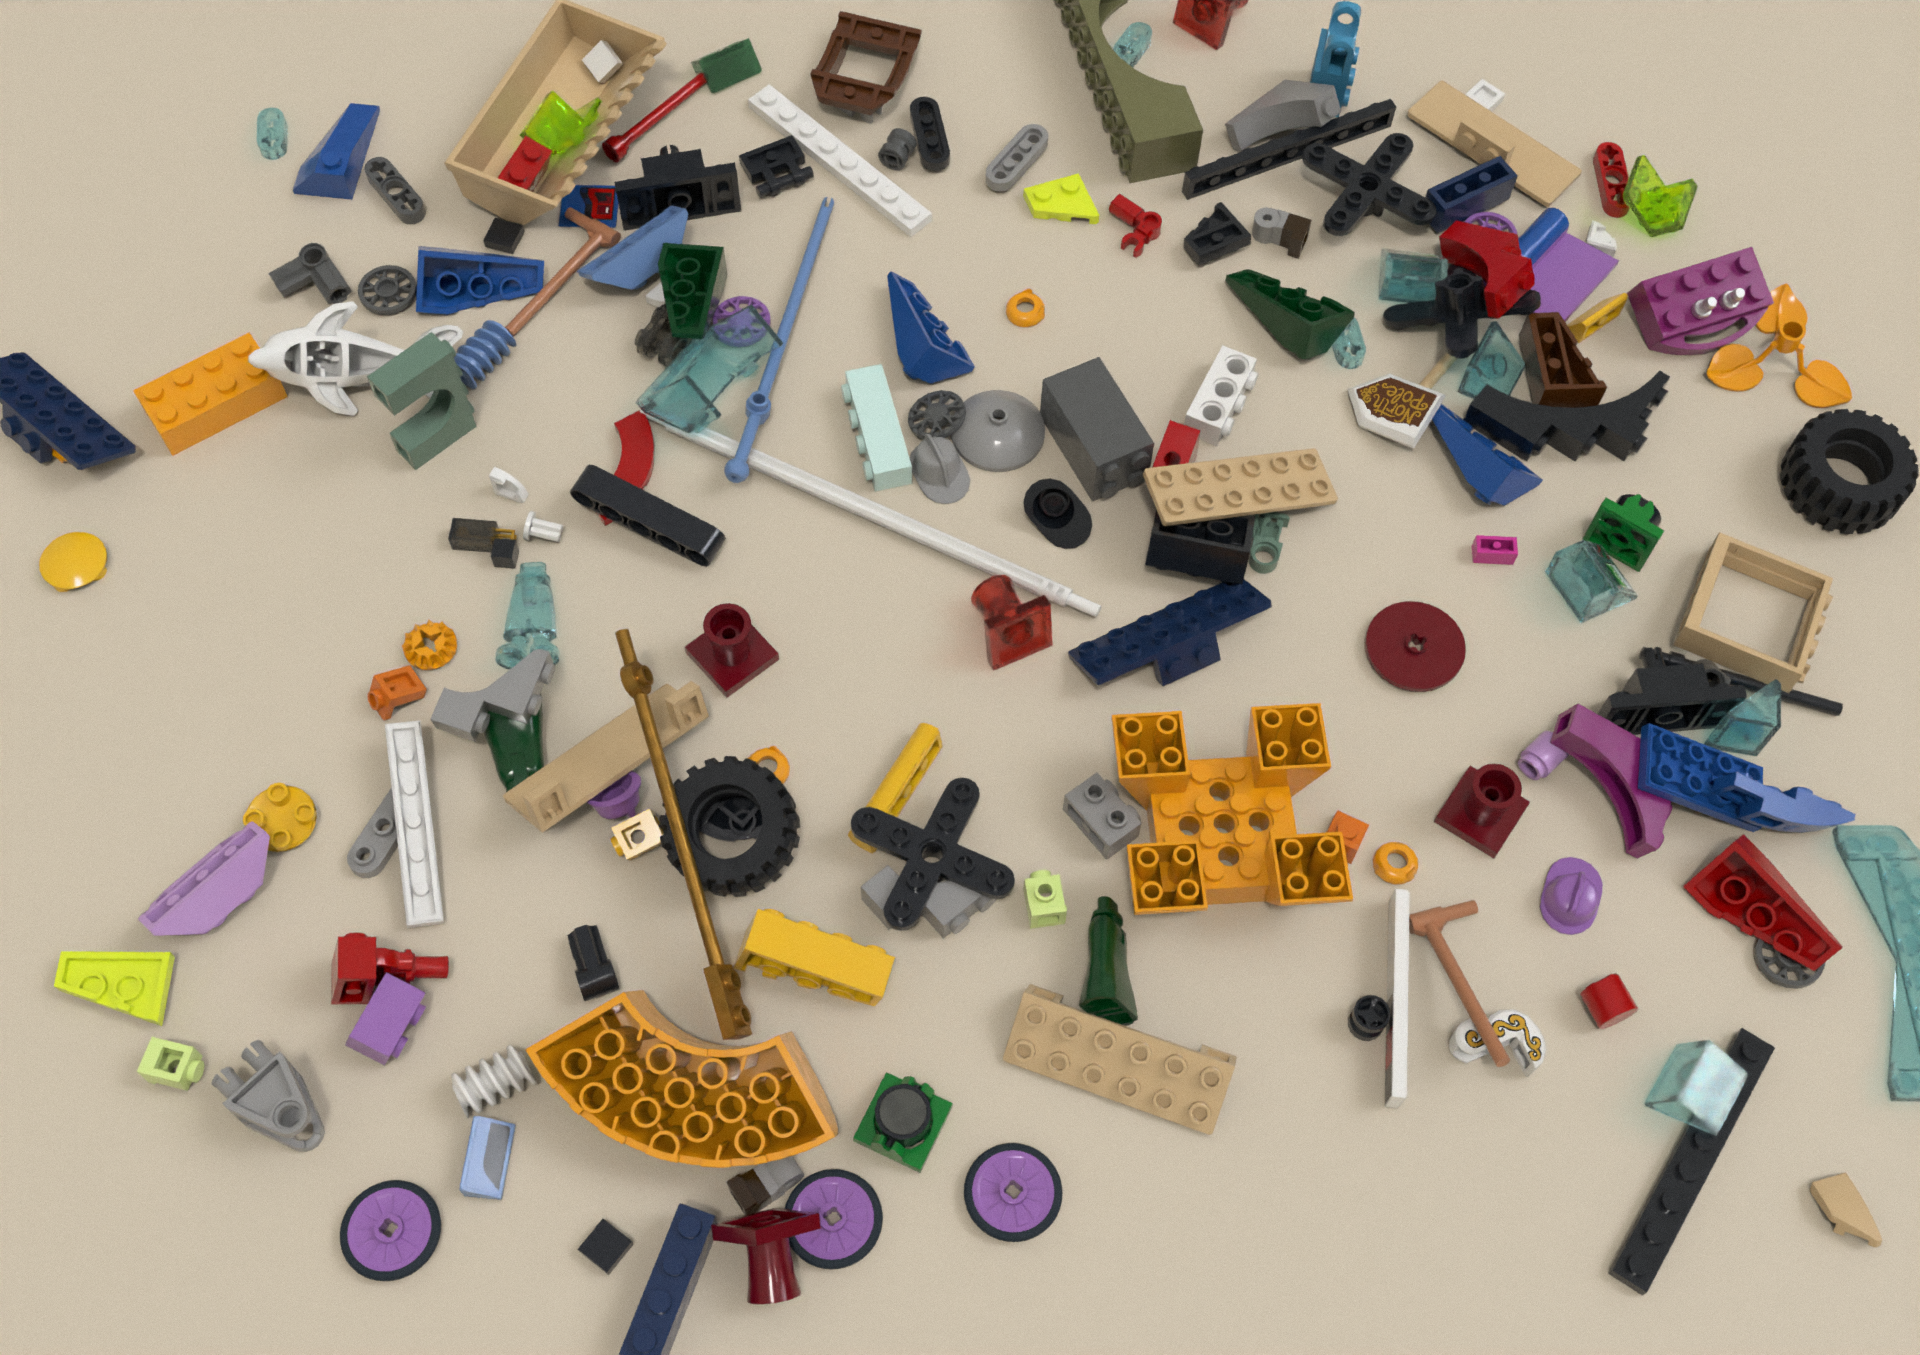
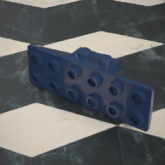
[0,352,136,470]
[1068,579,1272,686]

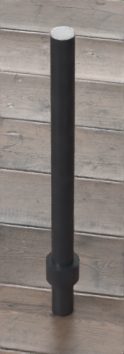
[1639,646,1843,716]

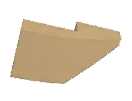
[1810,1172,1882,1248]

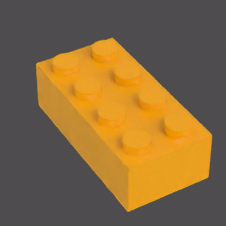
[133,332,288,456]

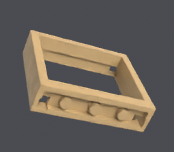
[1673,532,1833,693]

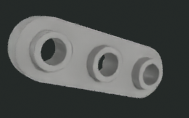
[986,124,1048,191]
[347,788,398,878]

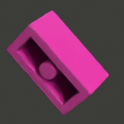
[1471,535,1518,565]

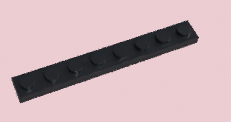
[1182,99,1396,200]
[1608,1028,1775,1296]

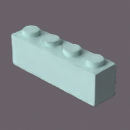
[841,364,912,492]

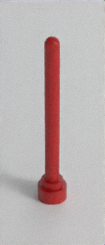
[602,72,708,163]

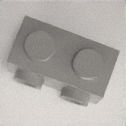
[1063,773,1142,860]

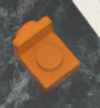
[368,665,427,720]
[1327,810,1369,864]

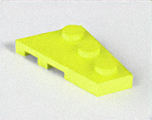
[54,951,175,1026]

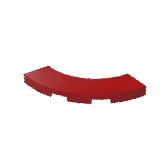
[596,410,655,526]

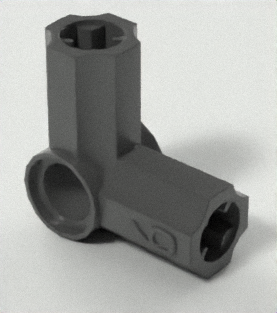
[268,243,351,304]

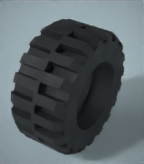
[1780,409,1919,534]
[659,756,800,897]

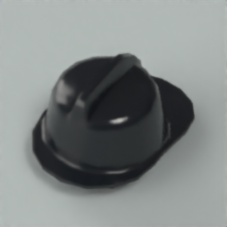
[1023,478,1092,549]

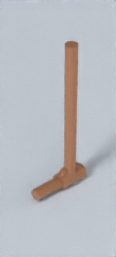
[505,207,621,337]
[1409,900,1510,1067]

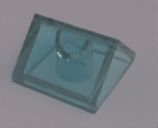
[1458,321,1525,399]
[1704,679,1781,757]
[1645,1040,1748,1136]

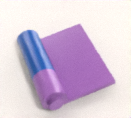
[1483,208,1619,322]

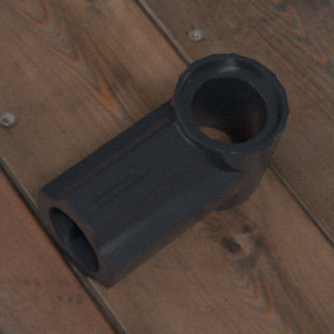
[567,925,620,1001]

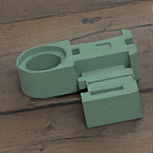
[1248,512,1290,574]

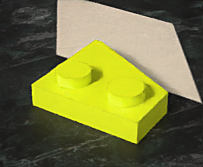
[1023,173,1100,224]

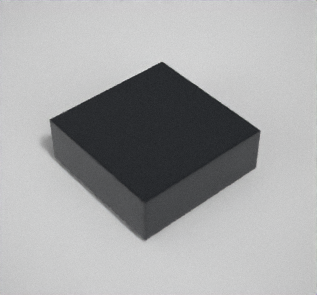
[483,218,525,254]
[578,1219,633,1275]

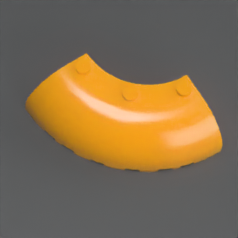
[525,990,838,1168]

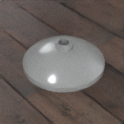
[951,390,1045,472]

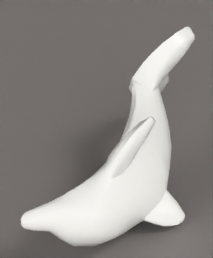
[248,301,463,416]

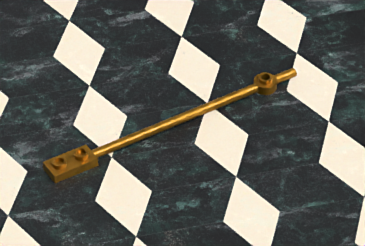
[615,629,752,1040]

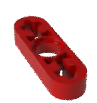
[1593,142,1633,218]

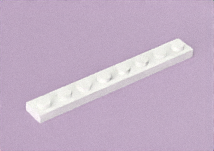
[748,84,932,237]

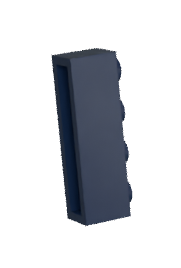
[619,1203,718,1355]

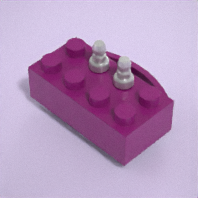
[1627,247,1774,355]

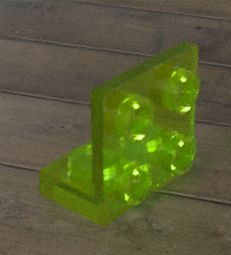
[519,91,602,157]

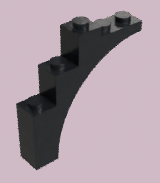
[1464,370,1670,462]

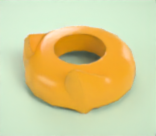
[1006,288,1045,327]
[747,746,790,784]
[1373,842,1418,884]

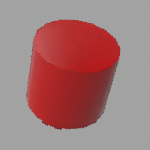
[1580,973,1639,1029]

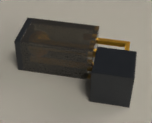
[448,518,519,569]

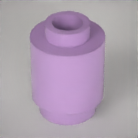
[1518,731,1569,780]

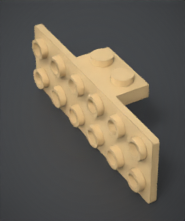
[1407,80,1582,207]
[1143,448,1338,526]

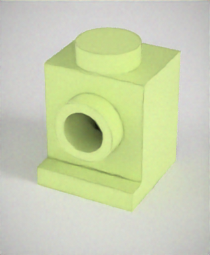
[1023,870,1067,929]
[137,1037,205,1091]

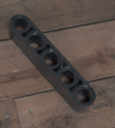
[570,464,726,567]

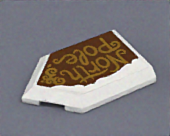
[1347,374,1445,449]

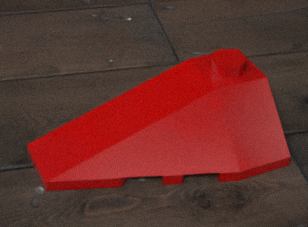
[1683,834,1843,971]

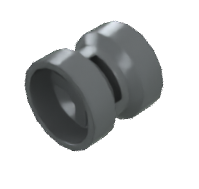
[878,128,917,171]

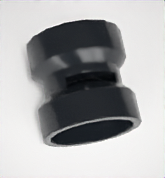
[1348,995,1390,1041]

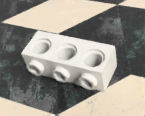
[1184,345,1259,446]

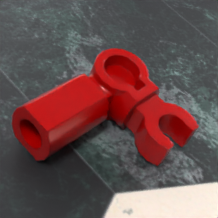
[1109,194,1162,258]

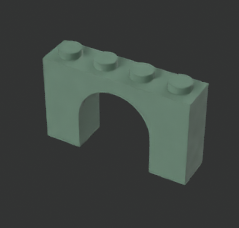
[367,332,477,470]

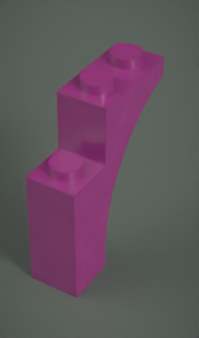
[1550,703,1672,859]

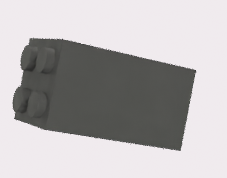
[1040,357,1154,502]

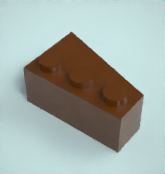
[1519,312,1607,408]

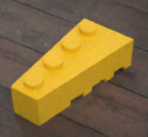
[733,909,895,1006]

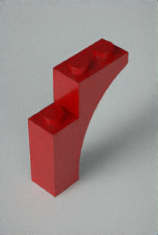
[1439,221,1535,319]

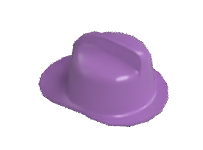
[587,771,641,819]
[1540,857,1603,935]

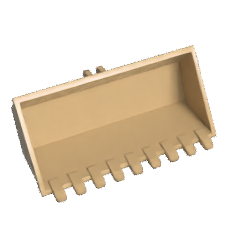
[444,0,667,225]

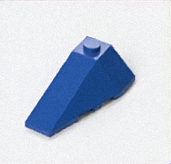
[293,103,380,200]
[416,246,544,314]
[887,271,975,384]
[1432,404,1543,506]

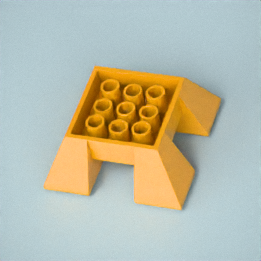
[1111,703,1353,915]

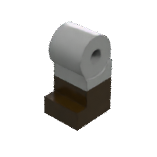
[1252,207,1312,259]
[727,1156,804,1216]

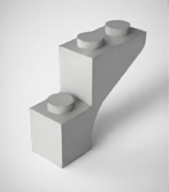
[431,649,555,742]
[861,865,996,939]

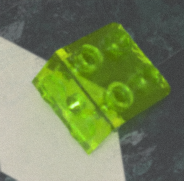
[1623,155,1698,237]

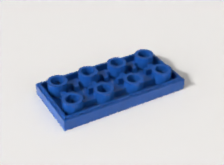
[1638,723,1763,832]

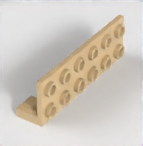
[503,681,709,833]
[1003,984,1237,1135]

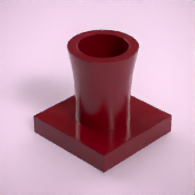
[685,603,779,698]
[1434,764,1530,859]
[711,1208,821,1305]

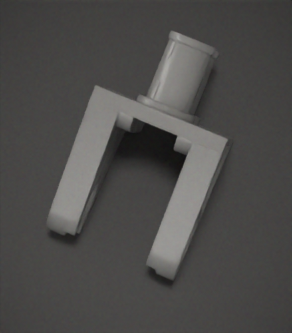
[212,1040,325,1152]

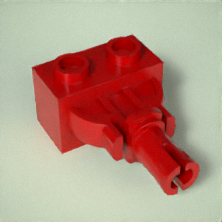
[331,932,449,1005]

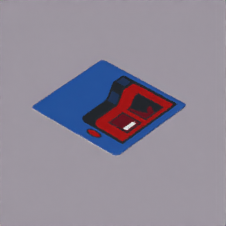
[559,185,618,228]

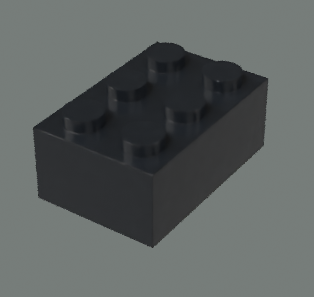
[1145,509,1255,585]

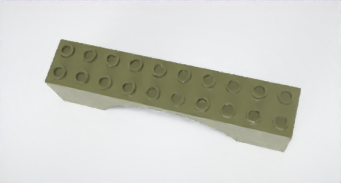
[1054,0,1203,183]

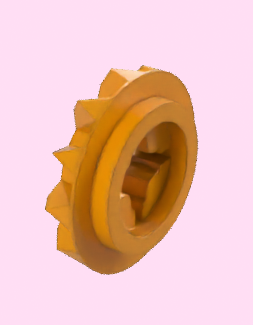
[402,619,457,670]

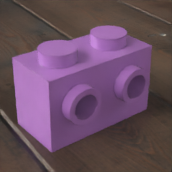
[345,972,426,1066]

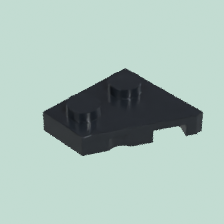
[1184,202,1251,265]

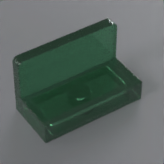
[691,38,762,93]

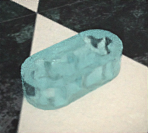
[1113,22,1152,67]
[257,107,288,160]
[1332,317,1366,369]

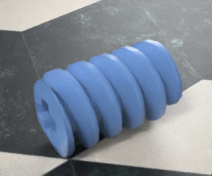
[454,320,517,389]

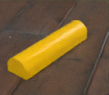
[848,723,943,854]

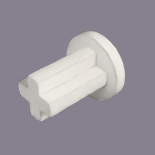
[523,511,563,542]

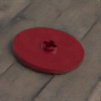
[1365,601,1466,692]

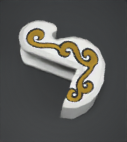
[1449,1009,1546,1077]

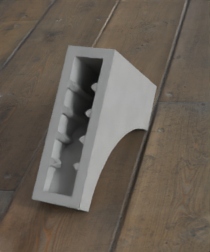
[1225,80,1341,151]

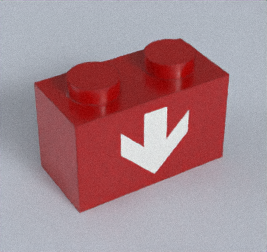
[498,136,552,192]

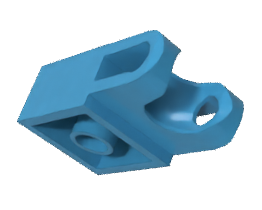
[1310,1,1361,118]

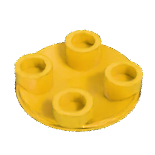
[39,532,107,592]
[243,783,317,852]

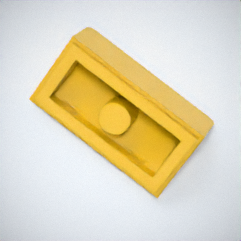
[1567,293,1628,343]

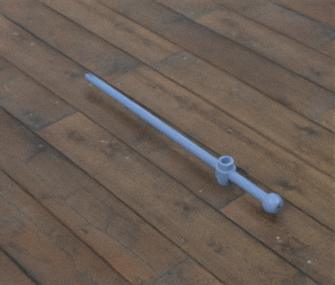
[724,197,834,483]

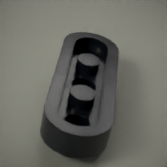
[910,97,950,171]

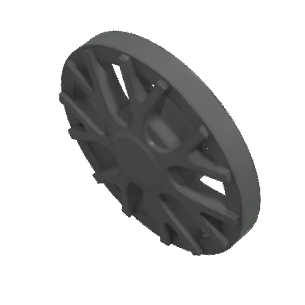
[358,265,417,315]
[908,390,966,440]
[1754,938,1825,989]

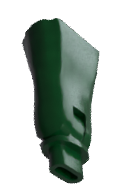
[484,693,544,792]
[1079,896,1138,1026]

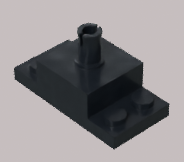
[614,145,741,231]
[1598,647,1747,735]

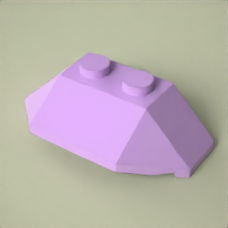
[138,821,270,936]

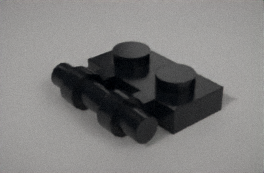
[739,135,814,197]

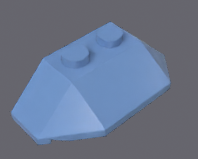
[577,205,688,290]

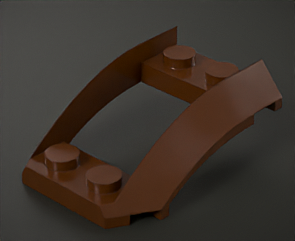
[810,11,922,115]

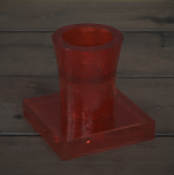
[1173,0,1249,50]
[971,575,1053,671]

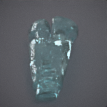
[495,562,560,670]

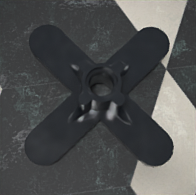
[1302,133,1437,236]
[1383,265,1541,359]
[851,777,1015,931]

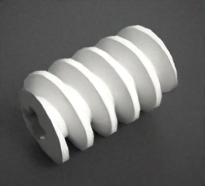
[451,1045,537,1118]

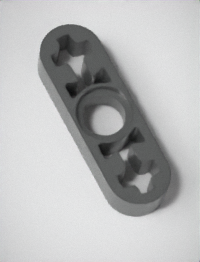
[364,157,426,224]

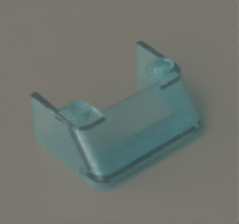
[636,304,783,434]

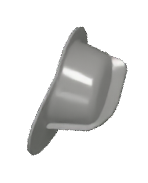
[910,433,970,504]

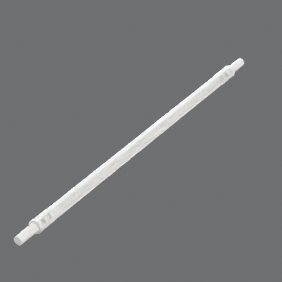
[640,404,1101,617]

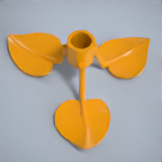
[1706,283,1852,408]

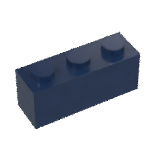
[1425,156,1518,233]

